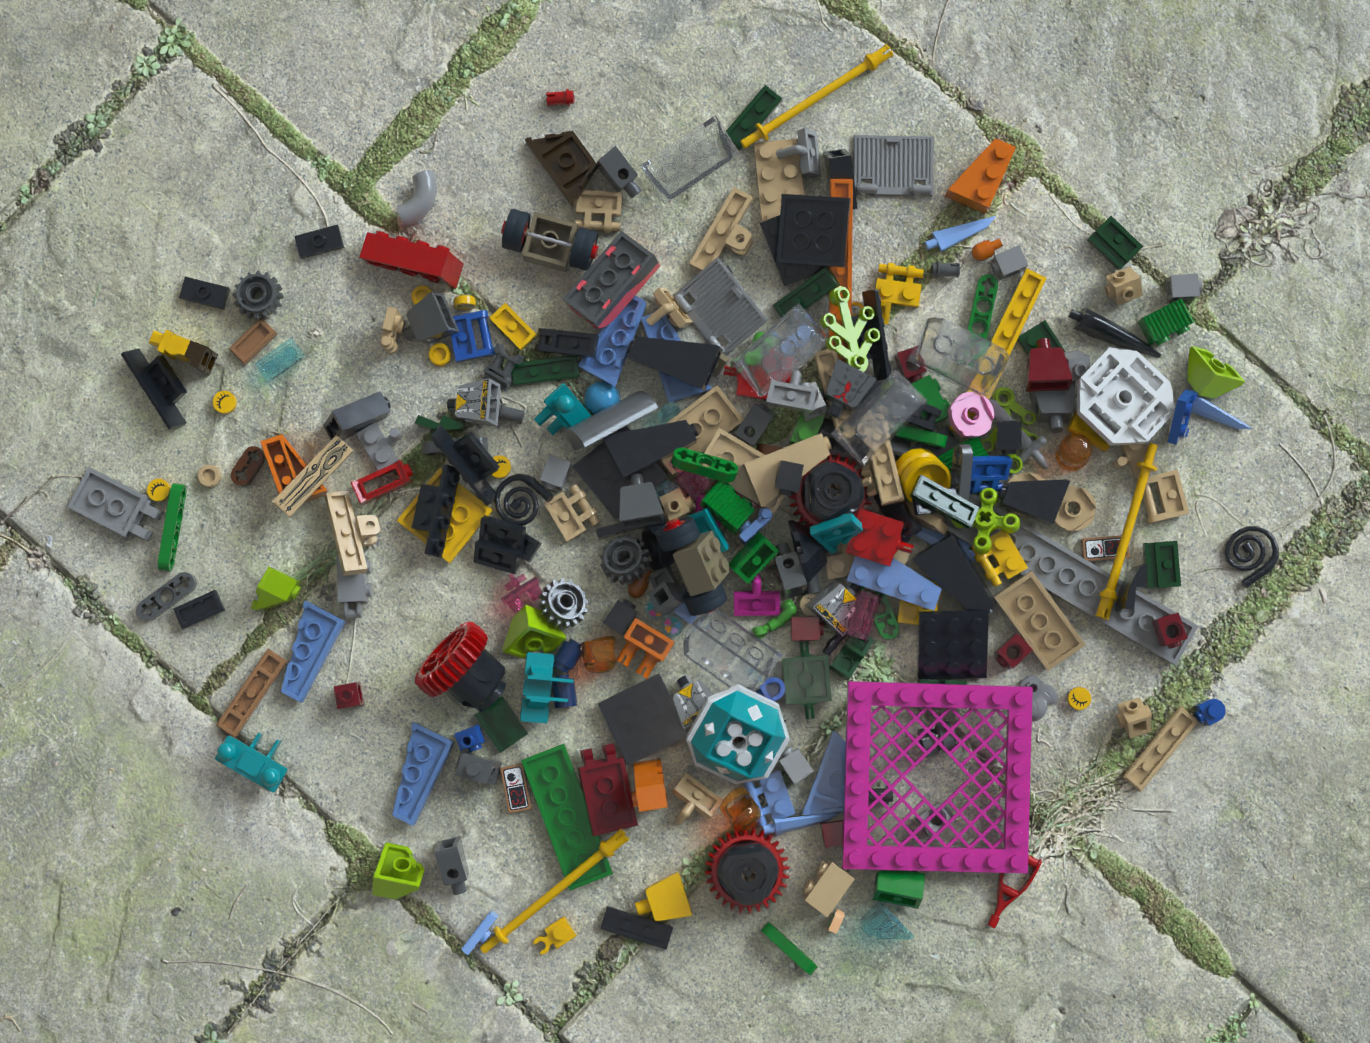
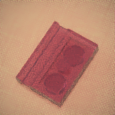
[847,590,882,641]

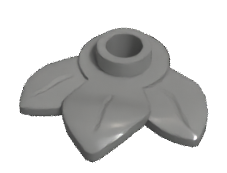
[1020,675,1058,720]

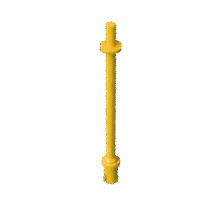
[740,44,894,148]
[1095,443,1158,620]
[480,828,630,954]

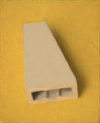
[743,433,832,507]

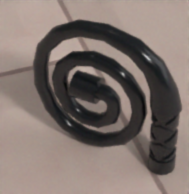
[494,473,554,526]
[1224,526,1279,588]

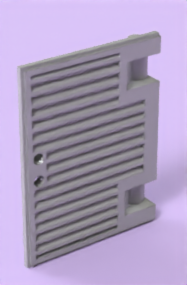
[853,135,934,196]
[673,257,768,356]

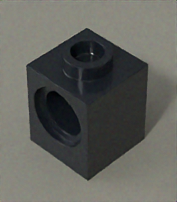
[997,421,1022,454]
[774,460,804,496]
[603,599,638,636]

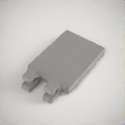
[67,467,164,540]

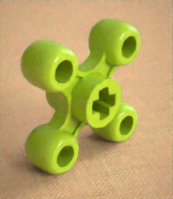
[951,488,1020,555]

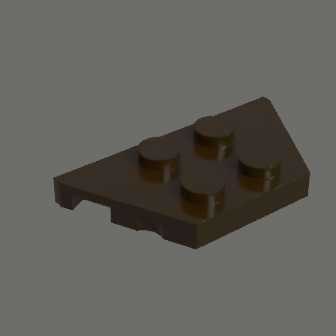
[524,131,598,207]

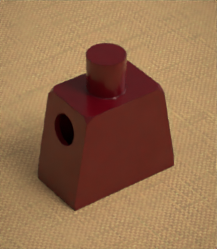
[1025,338,1073,392]

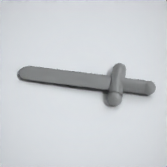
[989,399,1050,469]

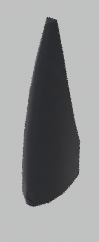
[1068,308,1161,358]

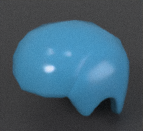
[584,381,621,414]

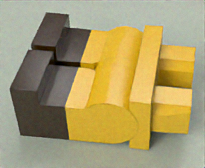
[149,330,218,375]

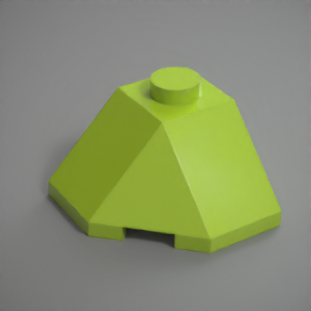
[1187,346,1245,399]
[251,566,302,611]
[502,605,566,658]
[372,842,425,900]

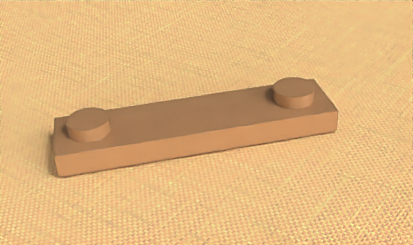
[216,649,288,738]

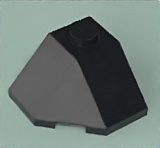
[788,520,829,582]

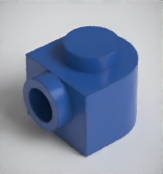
[756,677,785,702]
[1194,699,1226,726]
[454,725,485,753]

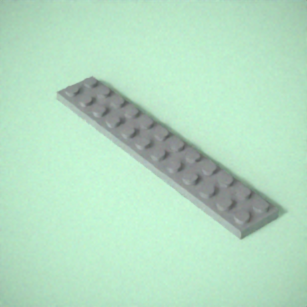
[943,494,1198,665]

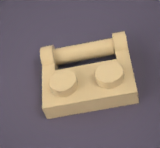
[1137,469,1189,524]

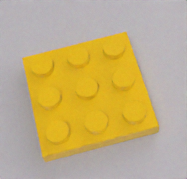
[397,468,493,564]

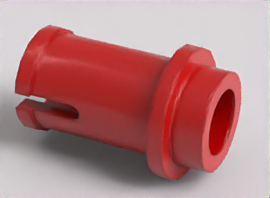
[546,88,575,107]

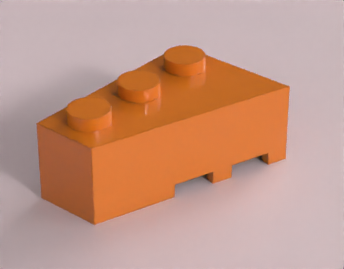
[945,138,1016,214]
[260,434,328,502]
[632,758,668,812]

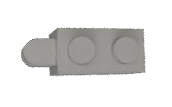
[336,555,372,618]

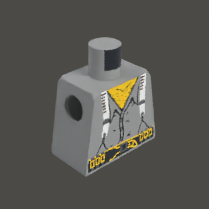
[447,378,501,426]
[806,582,862,636]
[673,675,714,732]

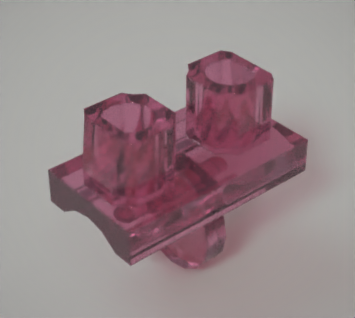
[501,573,542,613]

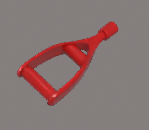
[987,855,1042,929]

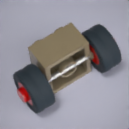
[501,209,599,273]
[655,517,730,616]

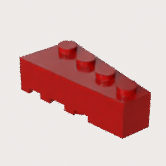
[359,231,464,289]

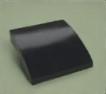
[473,515,526,574]
[1115,564,1148,612]

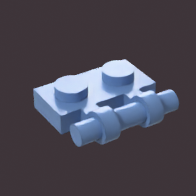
[738,508,772,545]
[743,770,795,827]

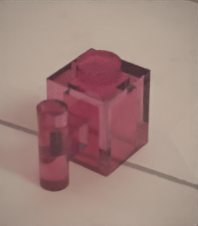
[669,459,711,499]

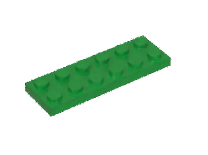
[521,743,613,891]

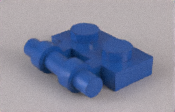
[970,456,1013,494]

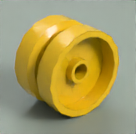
[896,448,951,504]

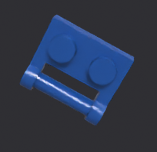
[451,310,496,363]
[1167,390,1198,445]

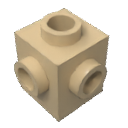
[1105,266,1143,305]
[659,487,696,522]
[1116,697,1152,738]

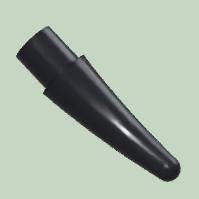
[822,626,855,657]

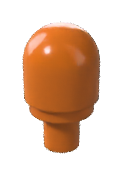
[971,239,1003,261]

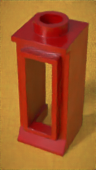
[350,460,414,505]

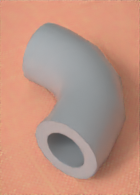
[397,170,437,227]

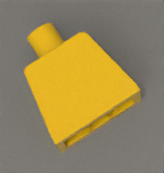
[635,871,692,921]

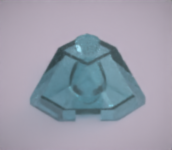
[860,901,914,940]

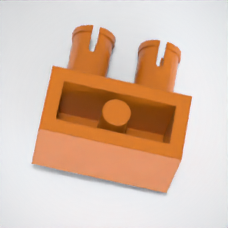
[615,618,675,679]

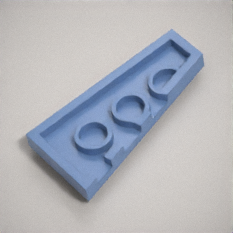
[578,296,647,388]
[641,314,712,404]
[847,556,942,611]
[281,600,346,703]
[392,722,455,826]

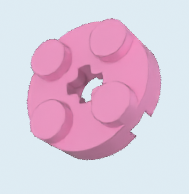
[947,392,994,438]

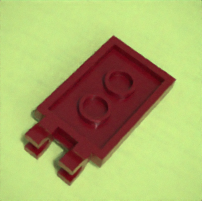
[578,743,638,836]

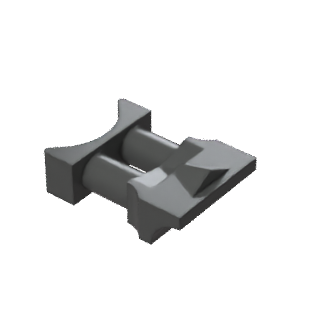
[483,343,524,392]

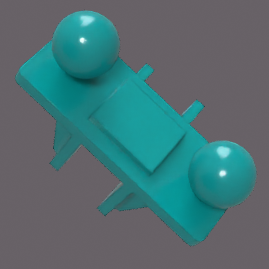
[534,383,597,444]
[520,652,573,723]
[215,733,288,793]

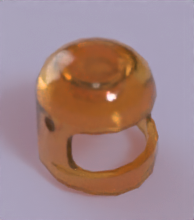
[1055,433,1092,471]
[581,636,616,674]
[720,787,761,831]

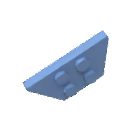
[802,731,846,815]

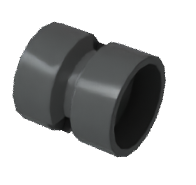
[917,721,957,758]

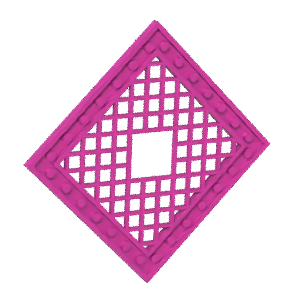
[842,681,1033,873]

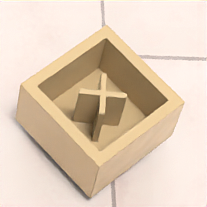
[801,859,855,917]

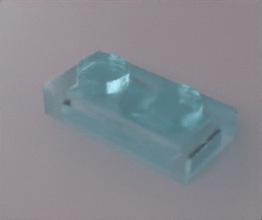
[254,337,306,383]

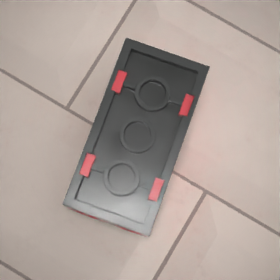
[563,231,660,330]

